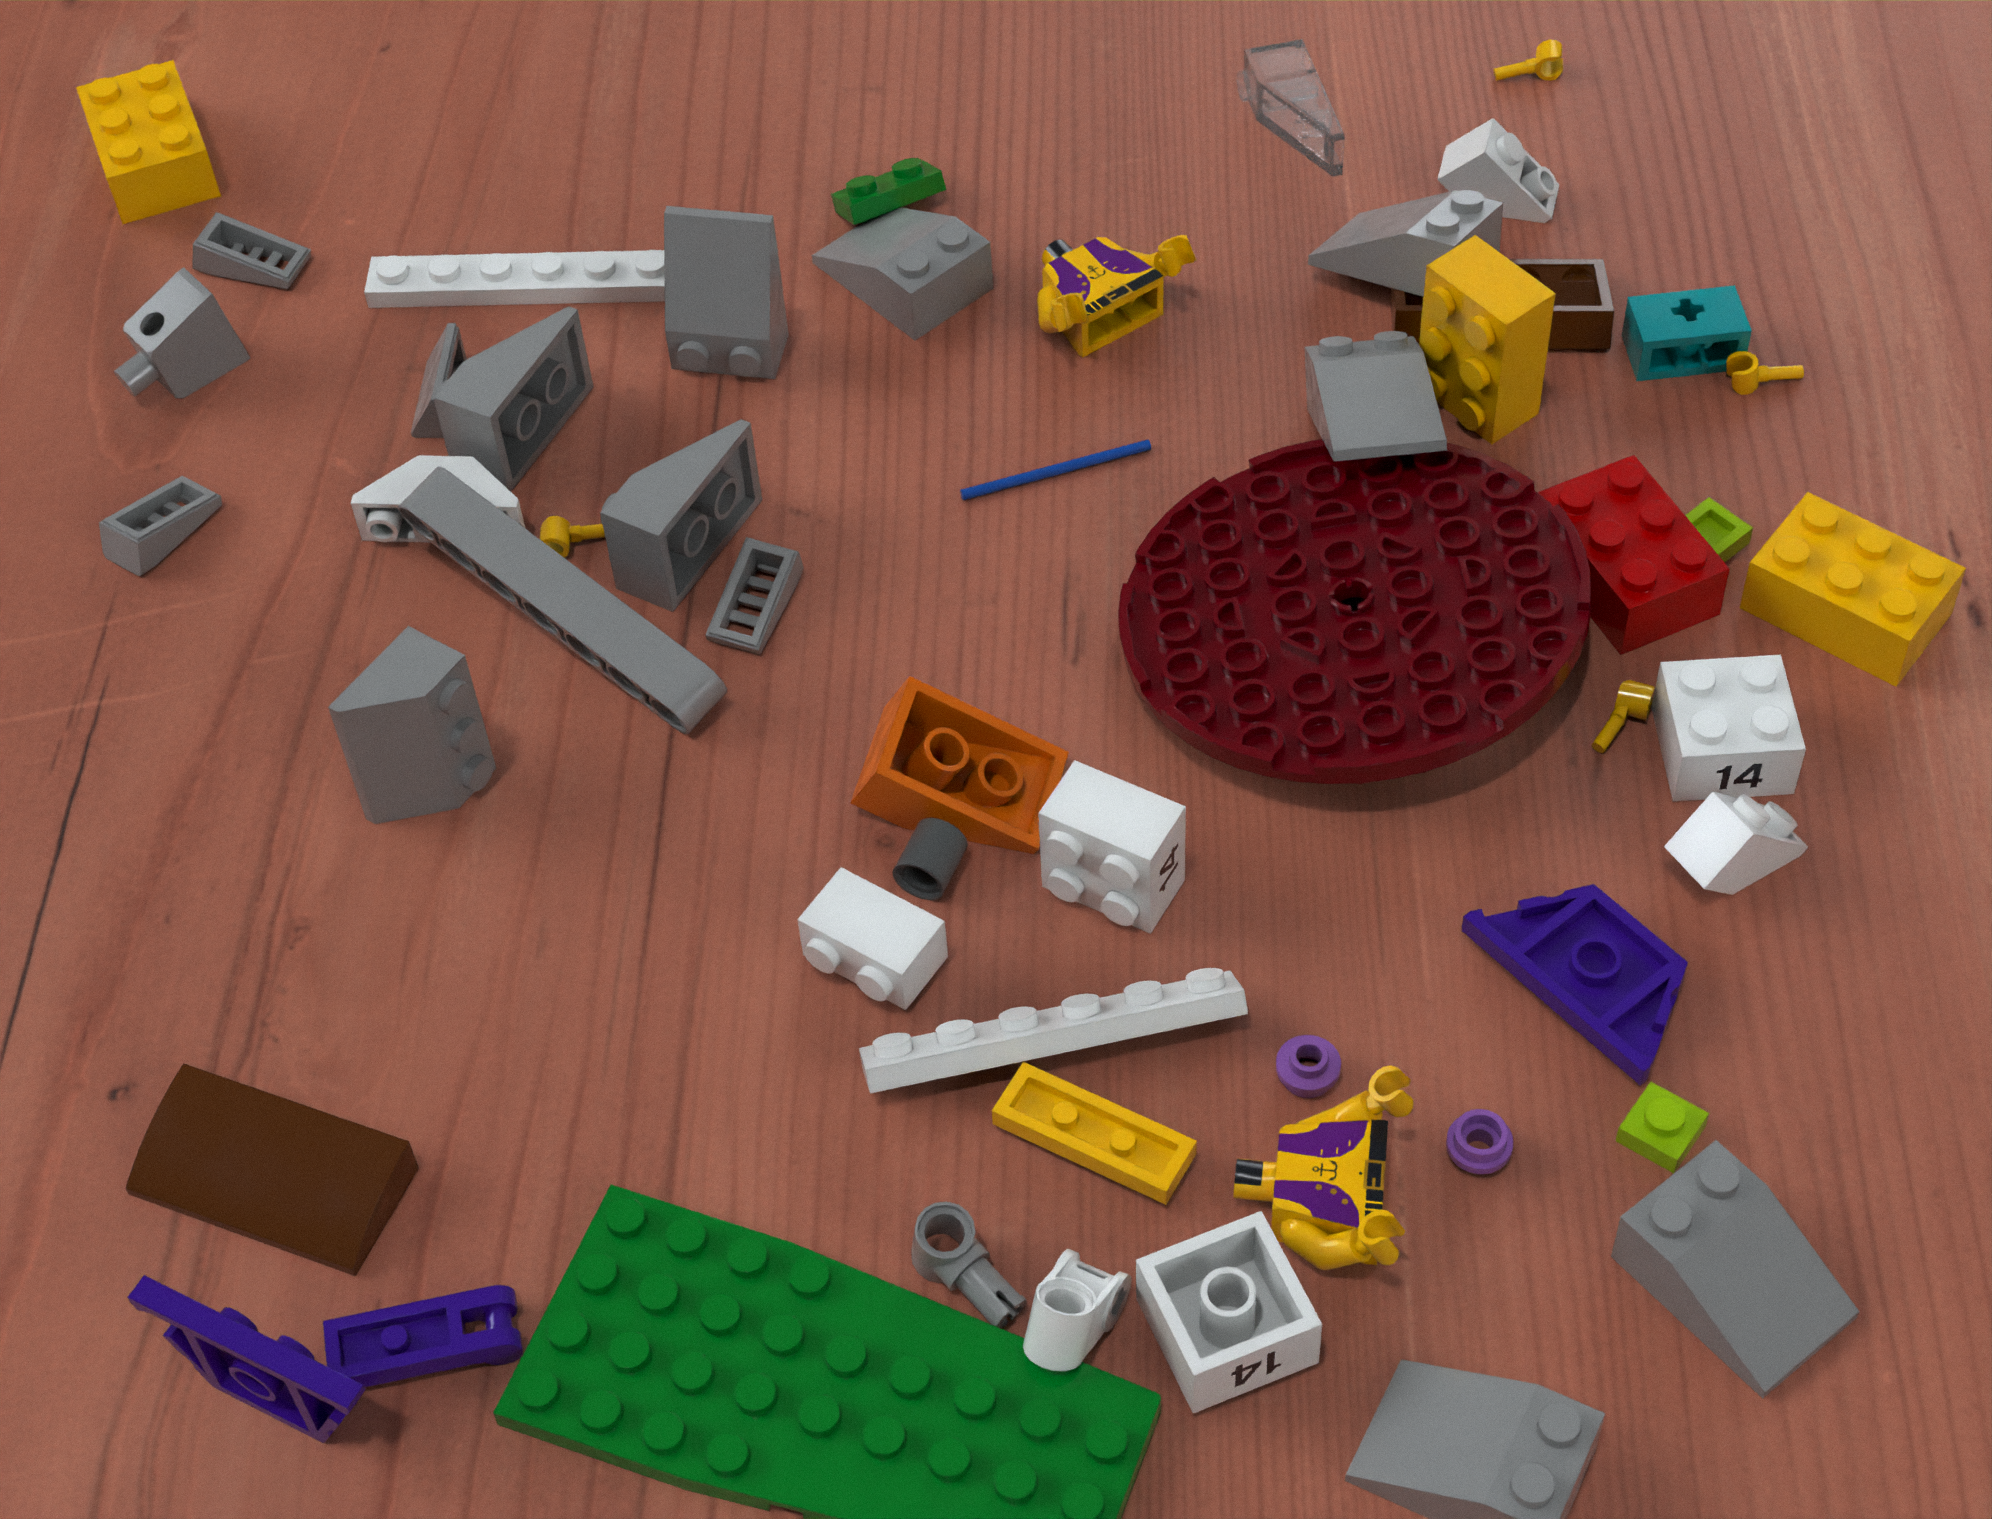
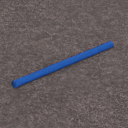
[960,439,1151,500]

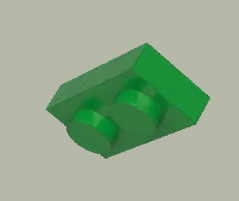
[831,158,946,225]

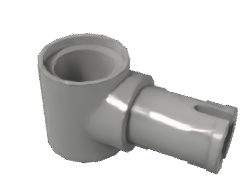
[911,1202,1027,1329]

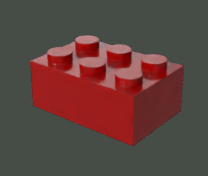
[1537,455,1730,655]

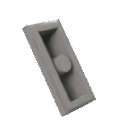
[411,323,467,438]

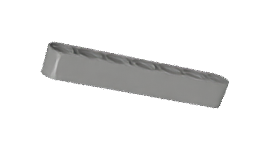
[398,466,727,734]

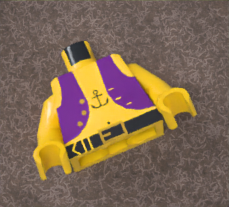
[1037,235,1197,358]
[1233,1065,1414,1270]

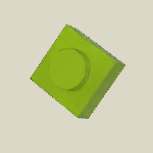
[1685,497,1753,562]
[1616,1081,1709,1174]

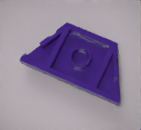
[1461,884,1688,1086]
[127,1275,366,1443]

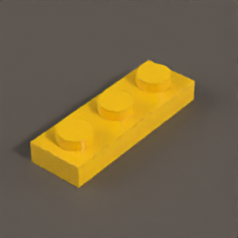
[992,1061,1197,1205]

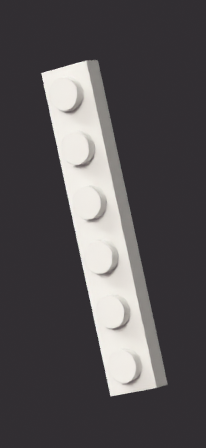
[364,250,665,308]
[859,968,1248,1093]

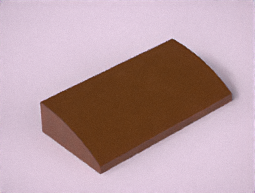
[1390,259,1614,349]
[125,1063,419,1276]

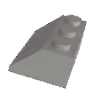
[328,626,496,824]

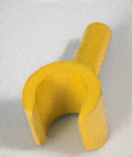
[1493,40,1563,81]
[1726,351,1804,395]
[539,516,605,558]
[1591,680,1655,753]

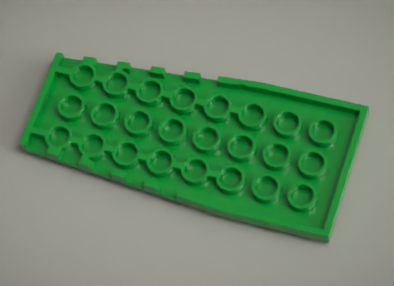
[493,1184,1161,1519]

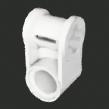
[1023,1249,1132,1371]

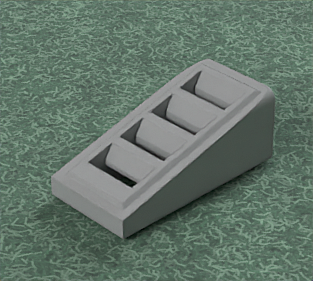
[193,212,311,289]
[99,476,222,576]
[705,537,804,655]

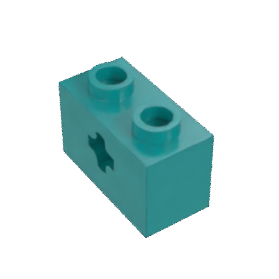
[1622,285,1752,381]

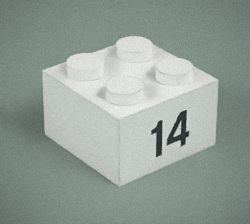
[1651,655,1806,802]
[1038,760,1186,934]
[1136,1211,1322,1414]

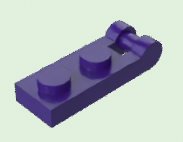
[323,1285,523,1387]

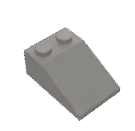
[1308,190,1503,297]
[664,206,789,379]
[812,207,993,340]
[433,306,593,491]
[1304,331,1447,461]
[600,419,762,612]
[1611,1140,1860,1399]
[1345,1359,1605,1519]

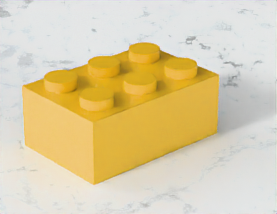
[76,60,221,224]
[1419,235,1556,445]
[1739,492,1966,687]

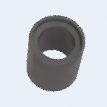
[893,818,968,900]

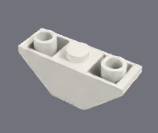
[351,455,526,543]

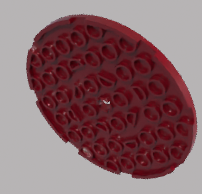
[1118,439,1591,784]

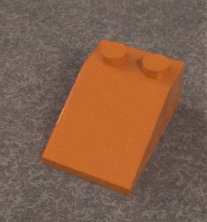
[850,676,1069,854]

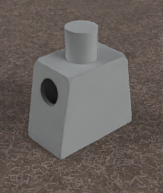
[114,267,251,398]

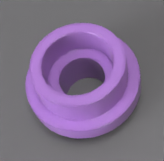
[1276,1035,1341,1098]
[1446,1109,1513,1174]

